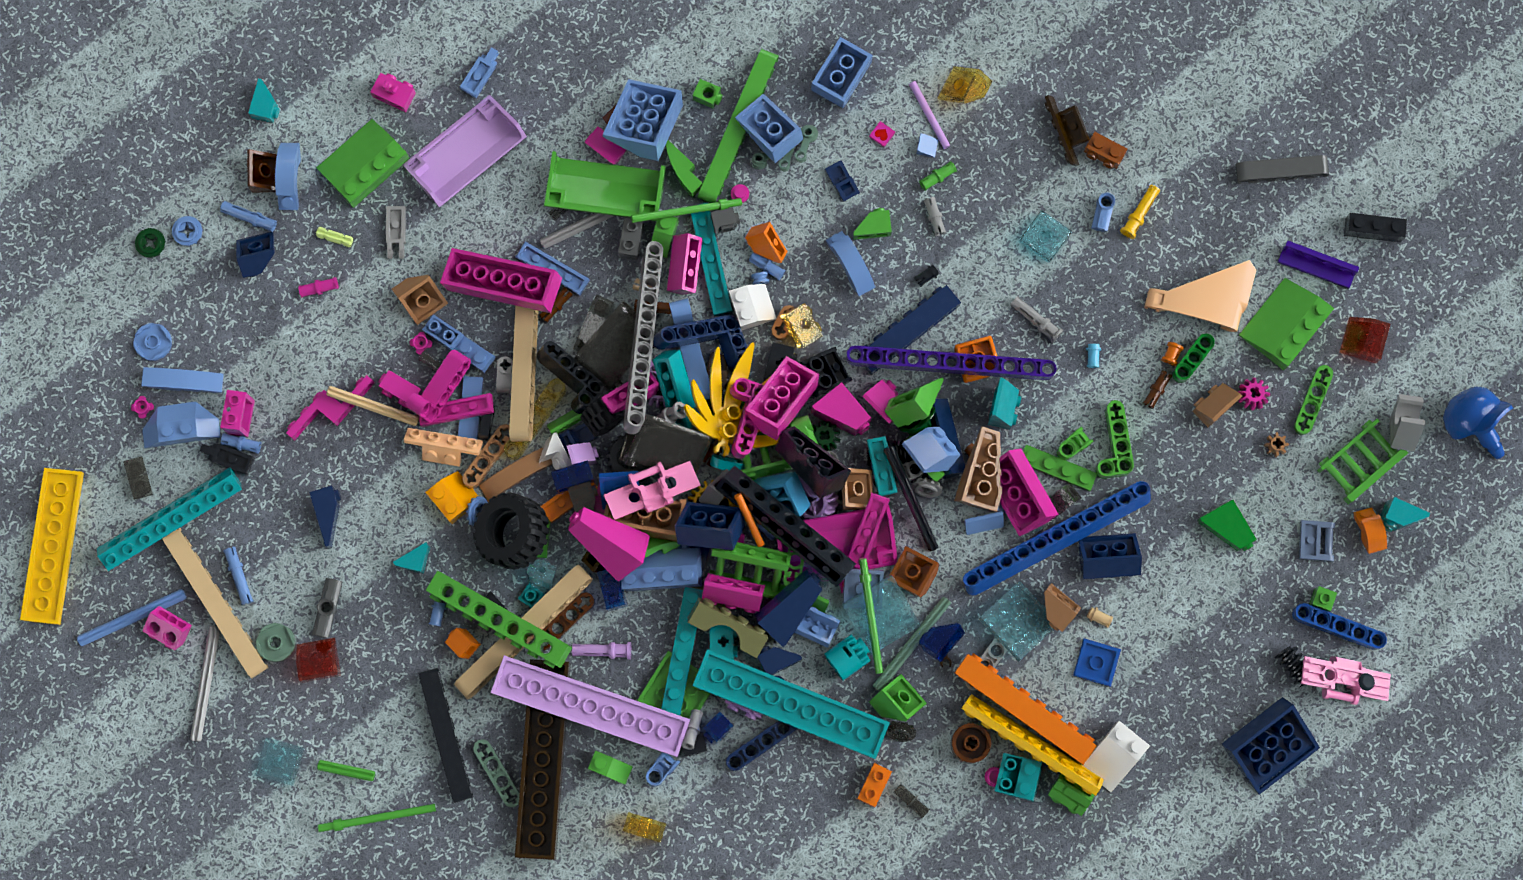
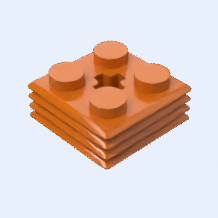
[954,336,997,383]

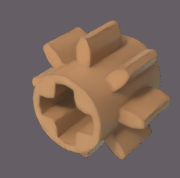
[1264,432,1289,458]

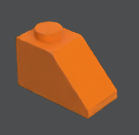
[745,222,788,263]

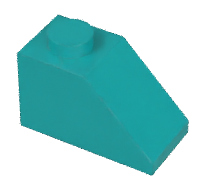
[248,78,280,123]

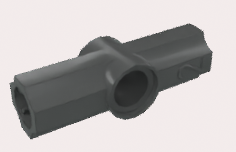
[312,578,343,638]

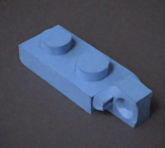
[460,47,499,98]

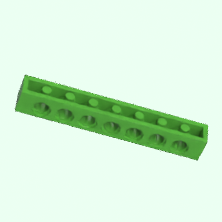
[426,570,572,668]

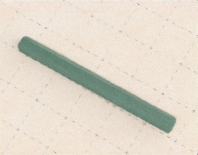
[873,597,951,692]

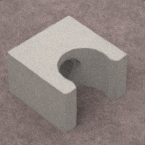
[1389,394,1425,451]

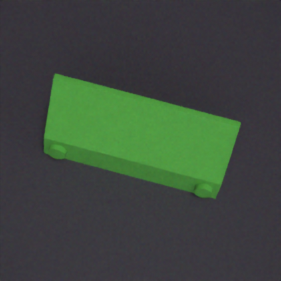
[544,151,666,221]

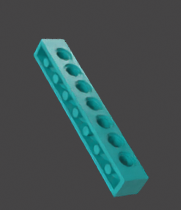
[97,467,242,571]

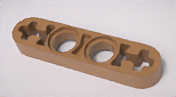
[463,424,511,489]

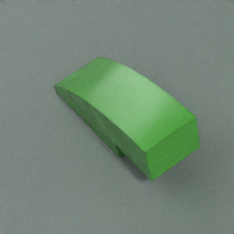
[665,140,703,198]

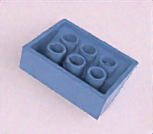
[603,79,683,161]

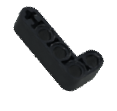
[536,341,604,414]

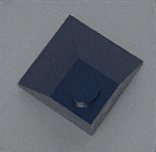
[236,232,275,278]

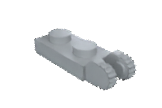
[386,206,406,259]

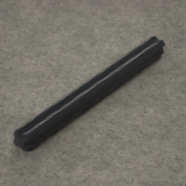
[884,445,938,552]

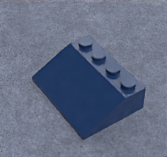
[1222,697,1320,795]

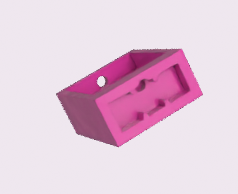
[220,390,255,438]

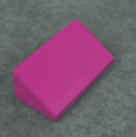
[585,126,626,164]

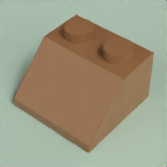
[1192,383,1242,428]

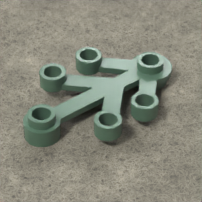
[752,125,818,172]

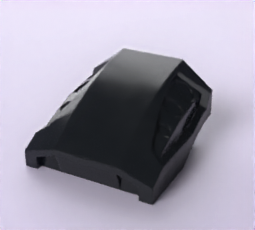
[800,347,852,398]

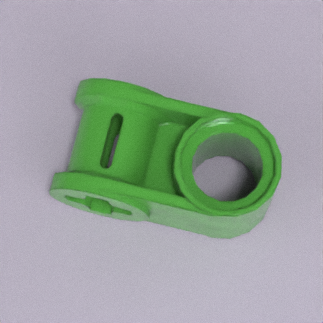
[1057,427,1094,461]

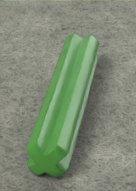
[317,760,375,781]

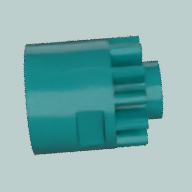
[824,634,871,681]

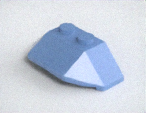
[142,401,221,448]

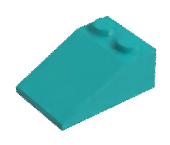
[987,377,1022,430]

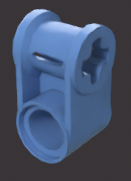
[646,752,680,787]

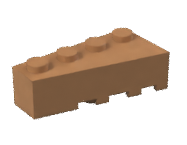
[604,499,687,542]

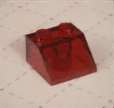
[1339,317,1391,364]
[296,638,341,683]

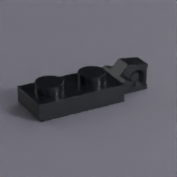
[200,443,255,476]

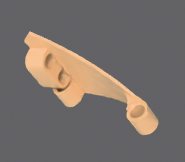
[1144,260,1256,332]

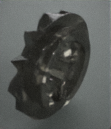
[886,721,917,742]

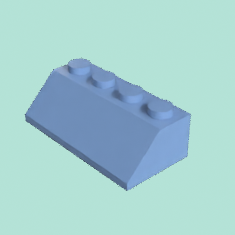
[621,547,703,591]

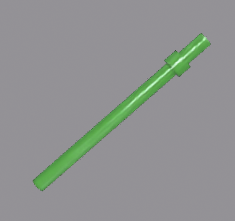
[631,198,742,223]
[859,558,883,674]
[318,804,436,832]

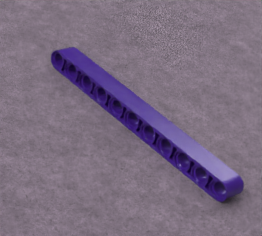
[846,346,1057,380]

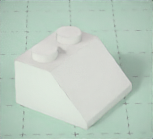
[729,284,777,330]

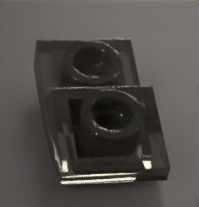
[123,456,153,500]

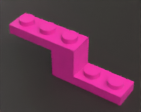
[286,375,375,441]

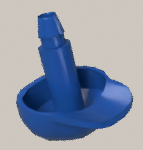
[1443,386,1513,459]

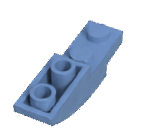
[422,314,496,373]

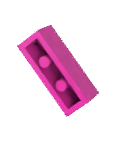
[667,233,702,295]

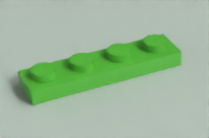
[1023,445,1097,492]

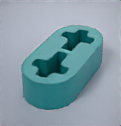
[710,454,745,471]

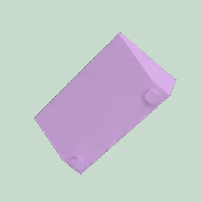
[403,95,527,207]

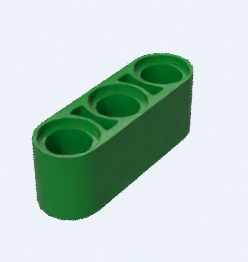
[1172,333,1215,383]

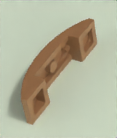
[479,448,553,502]

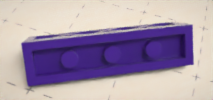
[1277,240,1359,289]

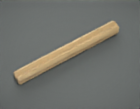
[326,386,419,426]

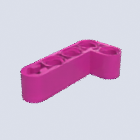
[406,350,471,422]
[730,378,764,459]

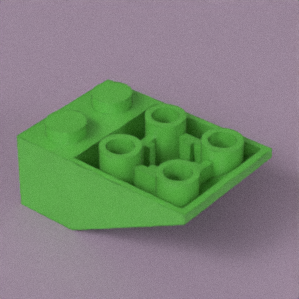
[885,377,944,427]

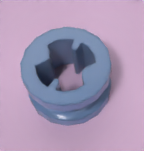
[751,272,769,285]

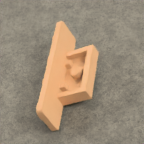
[404,428,483,467]

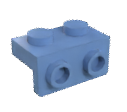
[794,606,840,648]

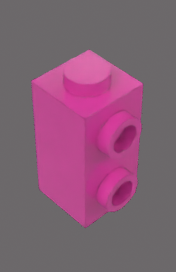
[379,370,423,408]

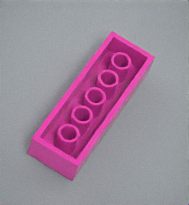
[440,248,562,313]

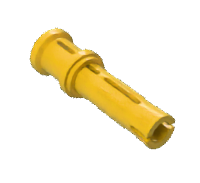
[1120,185,1160,239]

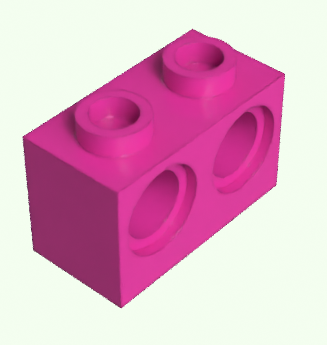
[142,606,192,650]

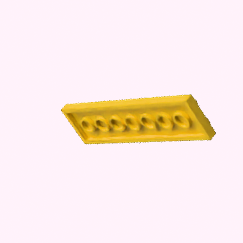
[20,468,84,625]
[961,694,1104,796]

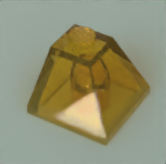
[938,66,993,104]

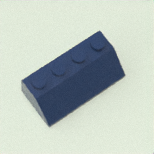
[920,399,965,480]

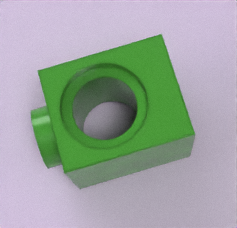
[692,79,723,109]
[1309,586,1337,612]

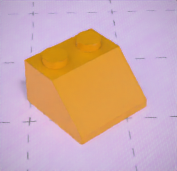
[425,471,478,524]

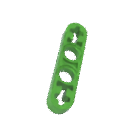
[1294,365,1333,435]

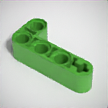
[1096,400,1134,479]

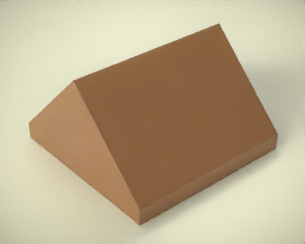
[842,468,873,510]

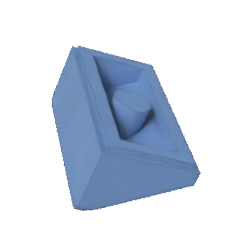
[964,511,1004,535]

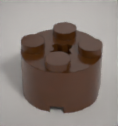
[950,723,991,764]

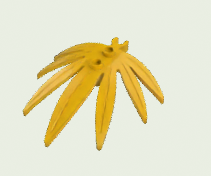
[684,342,780,457]

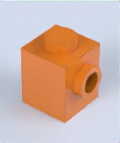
[445,628,481,659]

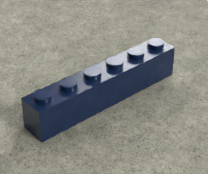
[857,285,961,375]

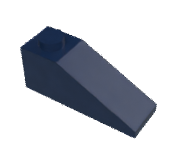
[309,485,341,549]

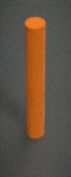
[734,493,765,547]

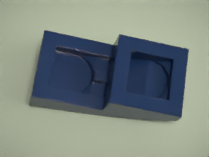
[824,160,860,202]
[558,423,598,453]

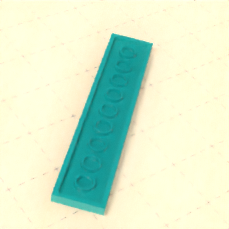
[693,649,890,759]

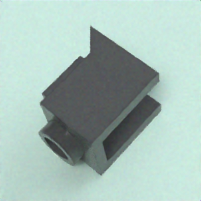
[711,208,740,236]

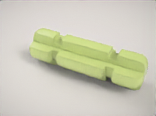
[316,227,353,247]

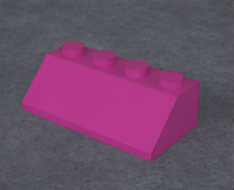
[745,356,819,441]
[1000,448,1059,536]

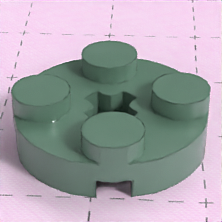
[256,623,296,662]

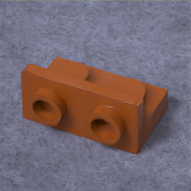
[1084,131,1128,169]

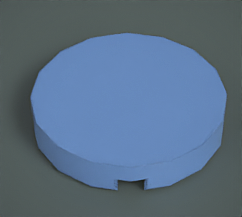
[133,323,172,361]

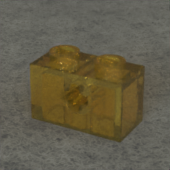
[780,303,823,349]
[623,812,667,843]

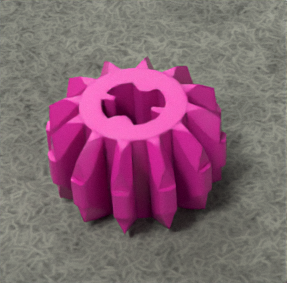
[1238,378,1270,411]

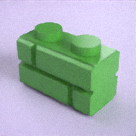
[1048,774,1095,816]

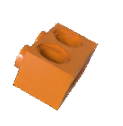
[857,763,892,808]

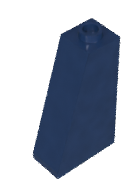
[755,569,822,647]

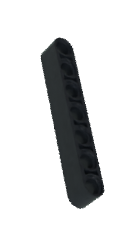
[419,668,473,803]

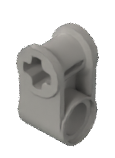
[496,356,513,394]

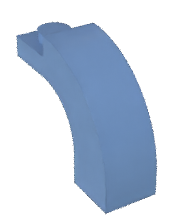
[275,143,301,210]
[826,231,875,296]

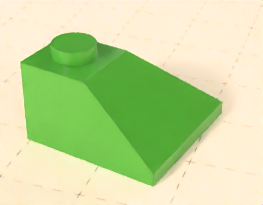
[869,674,927,722]

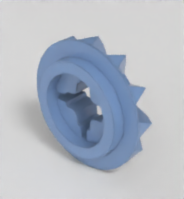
[172,216,203,246]
[466,496,488,526]

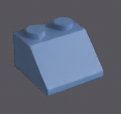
[902,427,960,473]

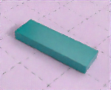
[867,436,898,496]

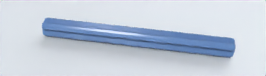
[77,589,187,646]

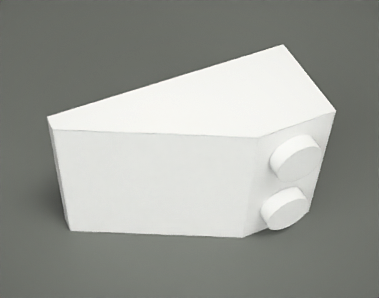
[1083,721,1150,792]

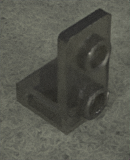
[1046,483,1082,525]

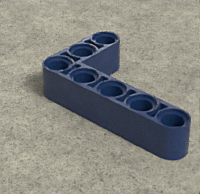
[653,315,747,372]
[726,676,798,771]

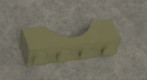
[688,598,768,658]

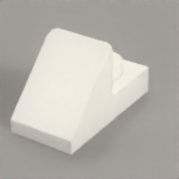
[539,432,573,476]

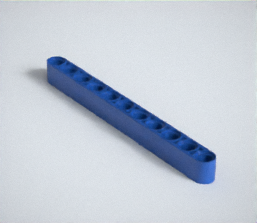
[963,481,1151,595]

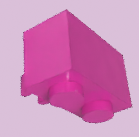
[370,73,416,112]

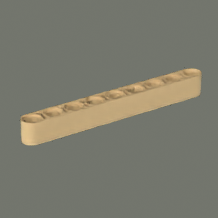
[509,306,538,442]
[162,528,269,678]
[454,565,593,699]

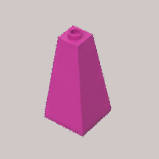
[568,507,650,581]

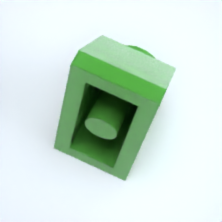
[853,208,892,240]
[650,217,679,258]
[588,750,633,784]

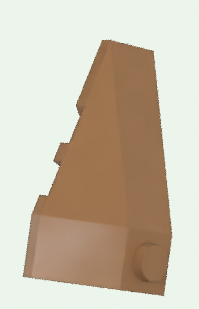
[954,426,1002,512]

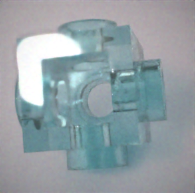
[526,559,558,590]

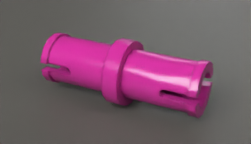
[298,277,339,298]

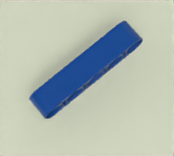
[1292,603,1387,650]

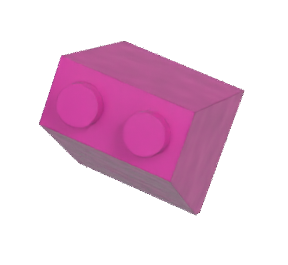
[811,382,871,436]

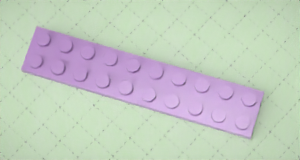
[491,656,690,757]

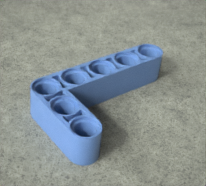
[669,298,710,400]

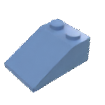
[735,94,803,163]

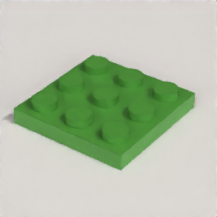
[637,651,710,719]

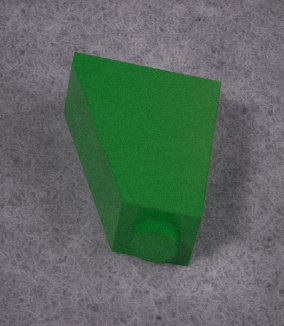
[1197,500,1257,551]

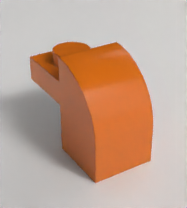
[1354,507,1387,554]

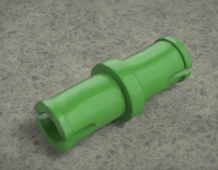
[919,161,957,191]

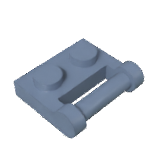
[1299,520,1335,562]

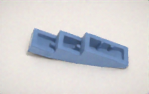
[141,367,223,393]

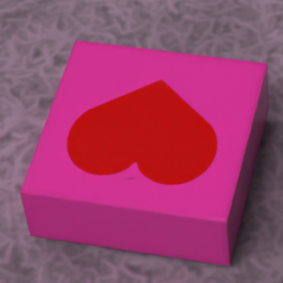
[869,121,895,148]

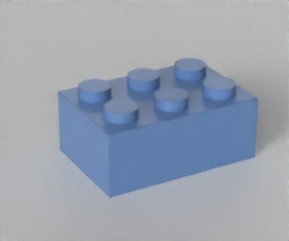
[811,37,873,108]

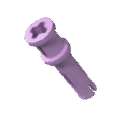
[572,642,631,660]

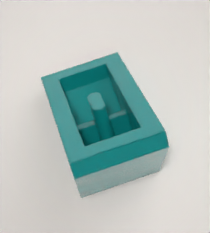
[393,542,431,574]

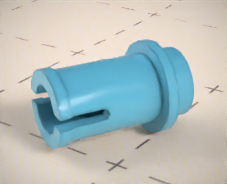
[1086,344,1101,368]

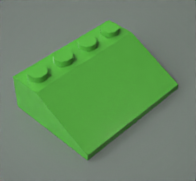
[316,119,410,208]
[1239,278,1334,370]

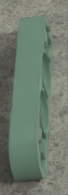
[473,739,520,808]

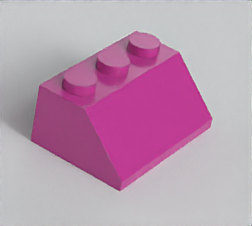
[702,573,765,613]

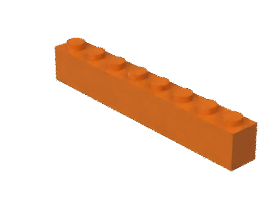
[954,653,1097,765]

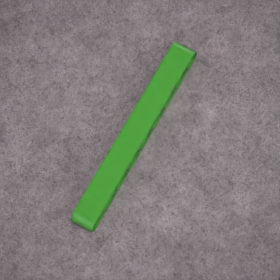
[698,49,779,203]

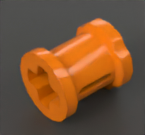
[1161,342,1184,366]

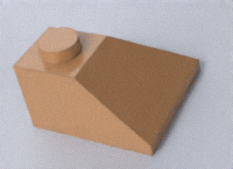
[392,275,448,325]
[1044,583,1081,632]

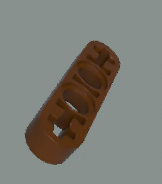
[543,592,595,651]

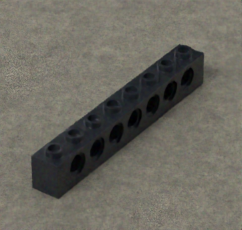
[715,466,856,587]

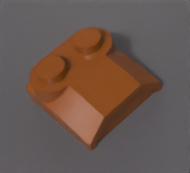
[886,546,940,598]

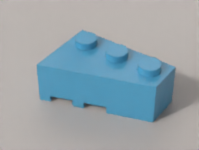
[754,472,811,517]

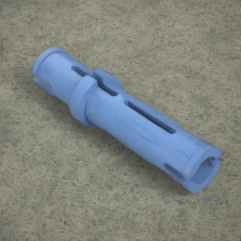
[220,201,277,232]
[223,547,254,605]

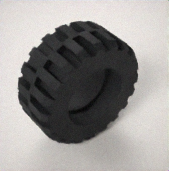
[473,492,549,570]

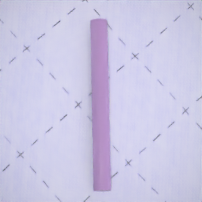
[909,81,950,149]

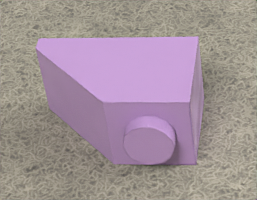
[567,442,599,470]

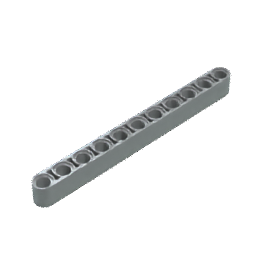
[623,241,663,434]

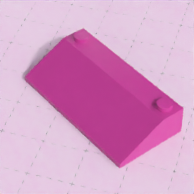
[776,505,898,583]

